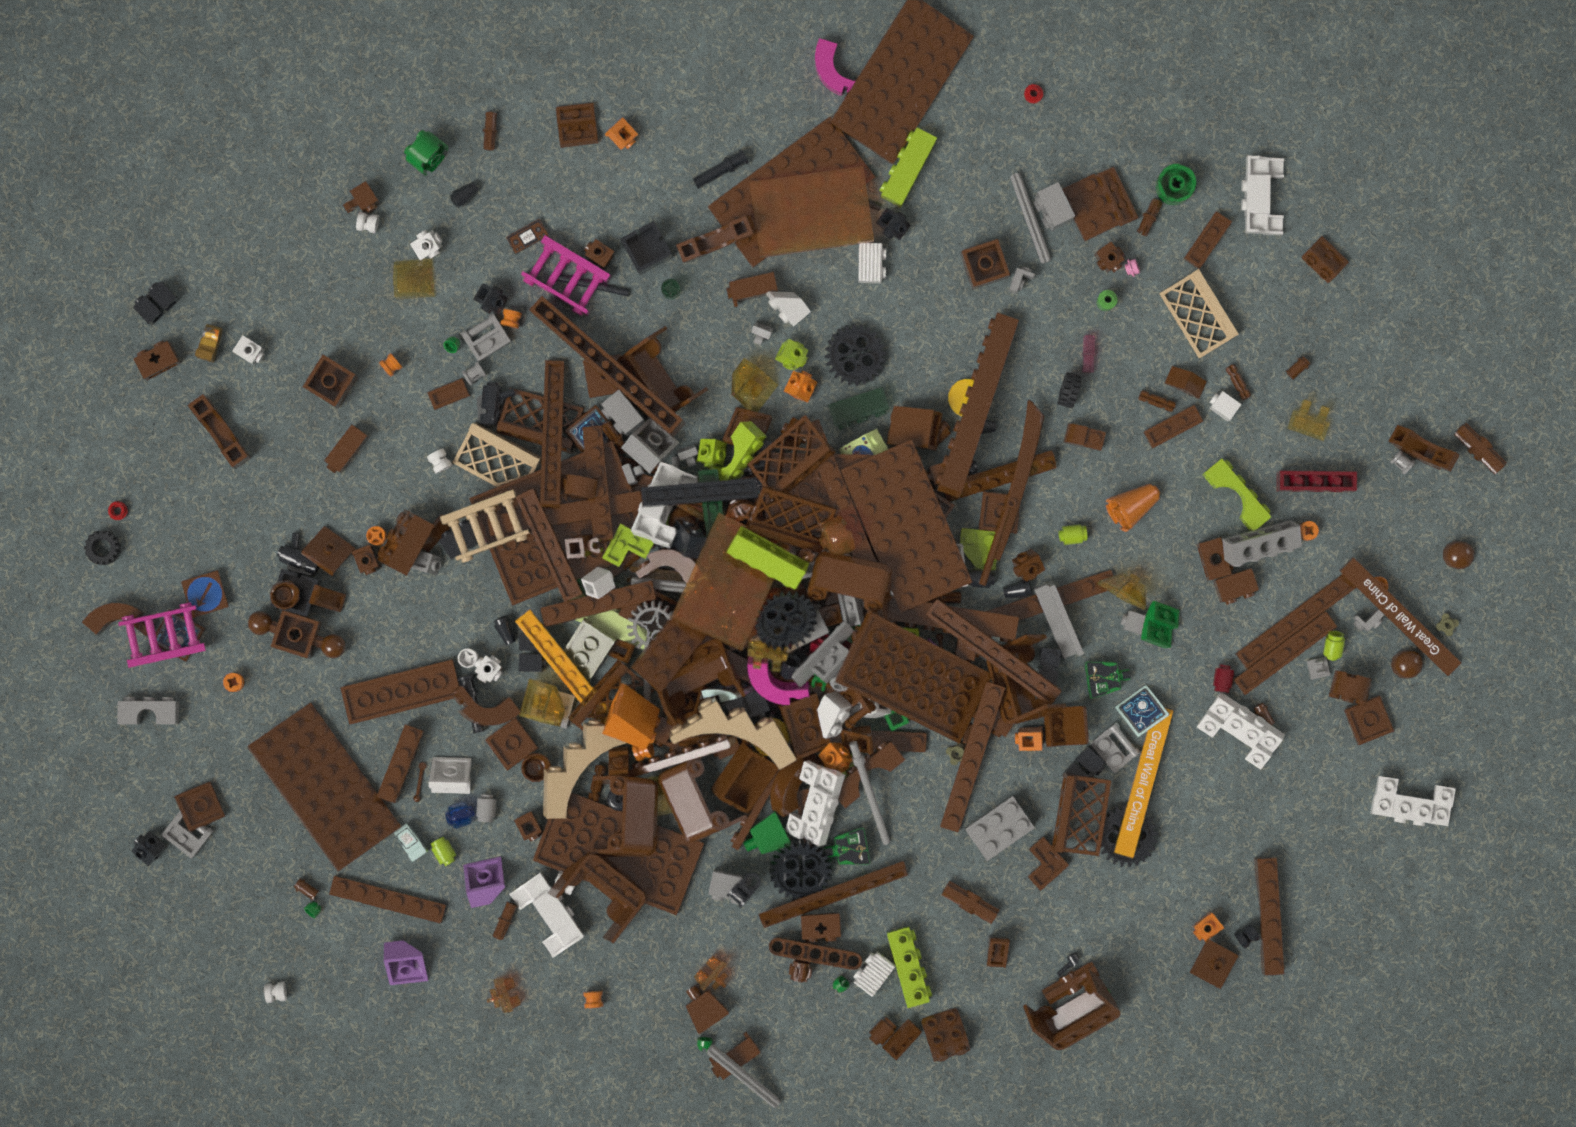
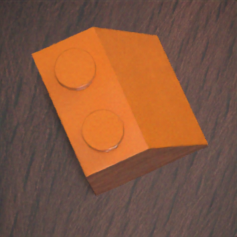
[602,683,661,750]

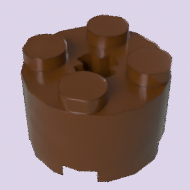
[1328,670,1372,706]

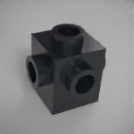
[876,208,911,240]
[473,283,508,315]
[131,831,167,867]

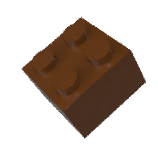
[960,239,1010,290]
[302,355,358,409]

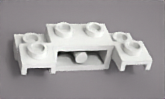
[1241,156,1284,235]
[631,462,699,548]
[1197,692,1285,770]
[785,760,845,846]
[1370,776,1456,826]
[509,873,584,958]

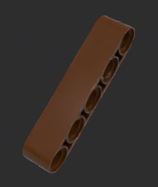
[769,937,862,970]

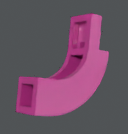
[815,38,855,96]
[748,655,809,705]

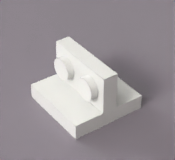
[429,757,471,794]

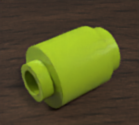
[1058,524,1087,545]
[1323,631,1345,661]
[431,836,457,867]

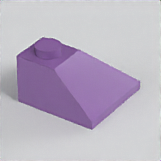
[463,857,505,908]
[384,941,428,985]

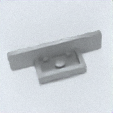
[792,621,853,687]

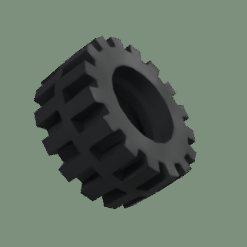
[1057,372,1082,409]
[84,531,121,565]

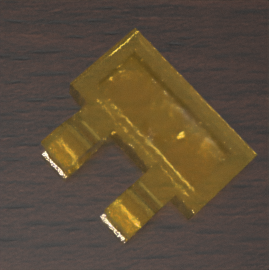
[1286,399,1330,441]
[747,640,788,672]

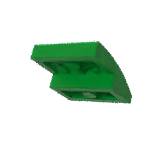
[1141,601,1180,649]

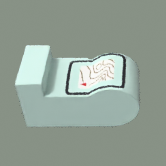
[394,823,428,862]

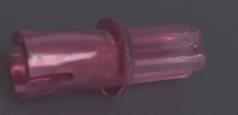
[1081,335,1096,373]

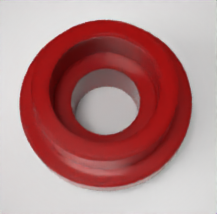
[1024,84,1043,104]
[108,501,128,520]

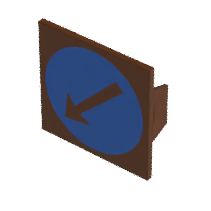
[181,570,229,618]

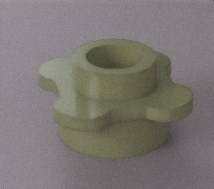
[1436,614,1459,636]
[946,743,964,765]

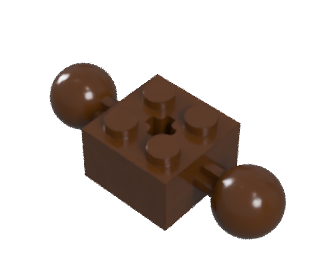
[248,610,346,659]

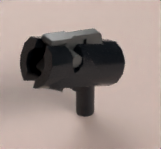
[477,382,516,426]
[277,533,320,577]

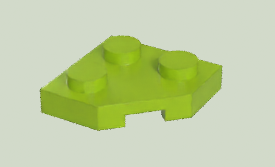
[960,528,997,570]

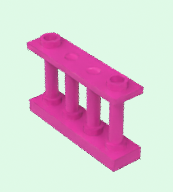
[521,235,611,316]
[118,602,206,668]

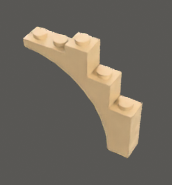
[668,697,796,769]
[543,720,626,819]

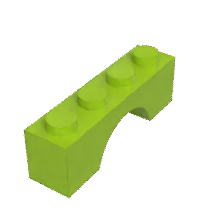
[709,421,766,481]
[1202,458,1271,531]

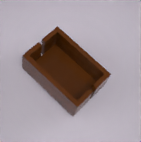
[377,509,434,576]
[711,742,779,814]

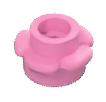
[1125,259,1140,277]

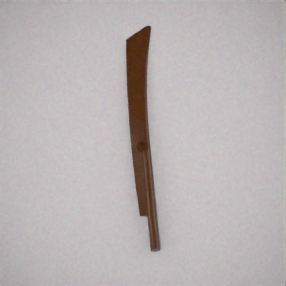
[979,400,1045,586]

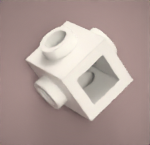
[410,230,442,260]
[474,655,503,683]

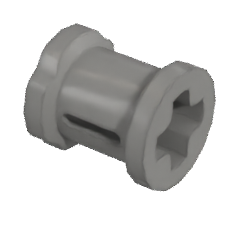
[462,361,487,386]
[1390,449,1415,475]

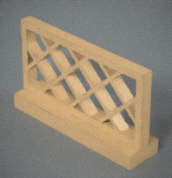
[1159,269,1239,358]
[452,422,542,487]

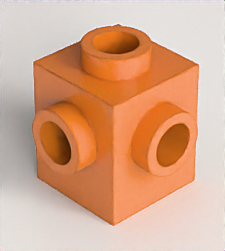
[784,371,818,403]
[818,742,853,773]

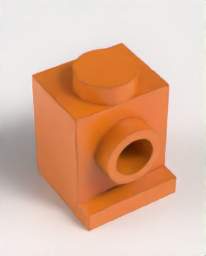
[604,117,638,150]
[1015,726,1043,751]
[1192,912,1224,942]

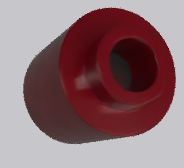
[1213,665,1234,693]

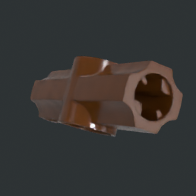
[1453,423,1507,475]
[941,881,999,924]
[1042,961,1100,1005]

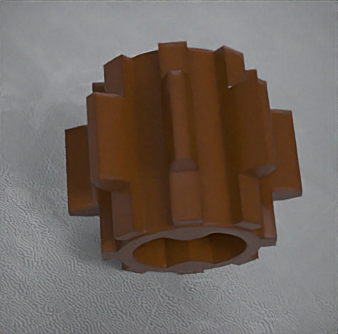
[788,959,812,983]

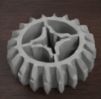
[627,601,674,650]

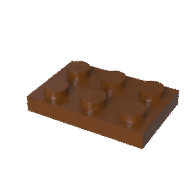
[1062,173,1119,242]
[779,692,831,760]

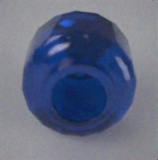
[445,801,475,829]

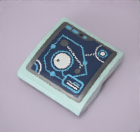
[701,682,756,702]
[1115,685,1169,737]

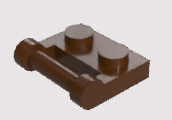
[839,689,876,729]

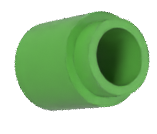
[1096,290,1117,311]

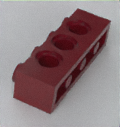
[1276,471,1357,492]

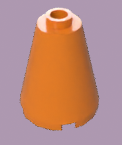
[1106,484,1160,532]

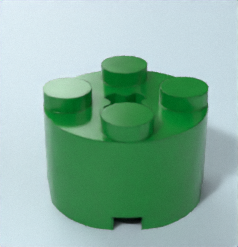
[404,130,448,176]
[1155,164,1196,205]

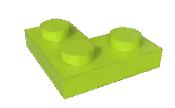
[602,524,654,567]

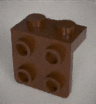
[1044,706,1089,747]
[921,1008,971,1062]

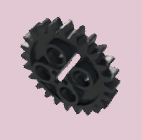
[824,324,886,387]
[754,591,817,651]
[1095,805,1158,867]
[769,840,832,900]

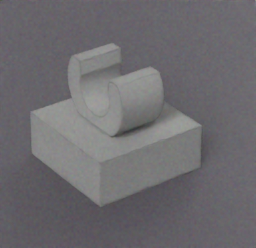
[751,322,774,345]
[677,444,698,467]
[622,463,644,486]
[1306,657,1330,680]

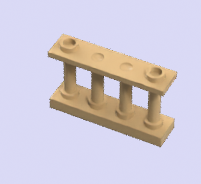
[440,490,531,563]

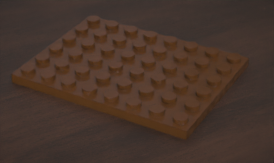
[469,441,655,606]

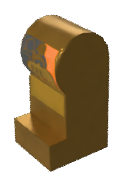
[195,324,223,363]

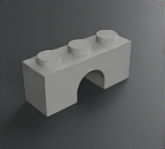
[117,697,179,724]

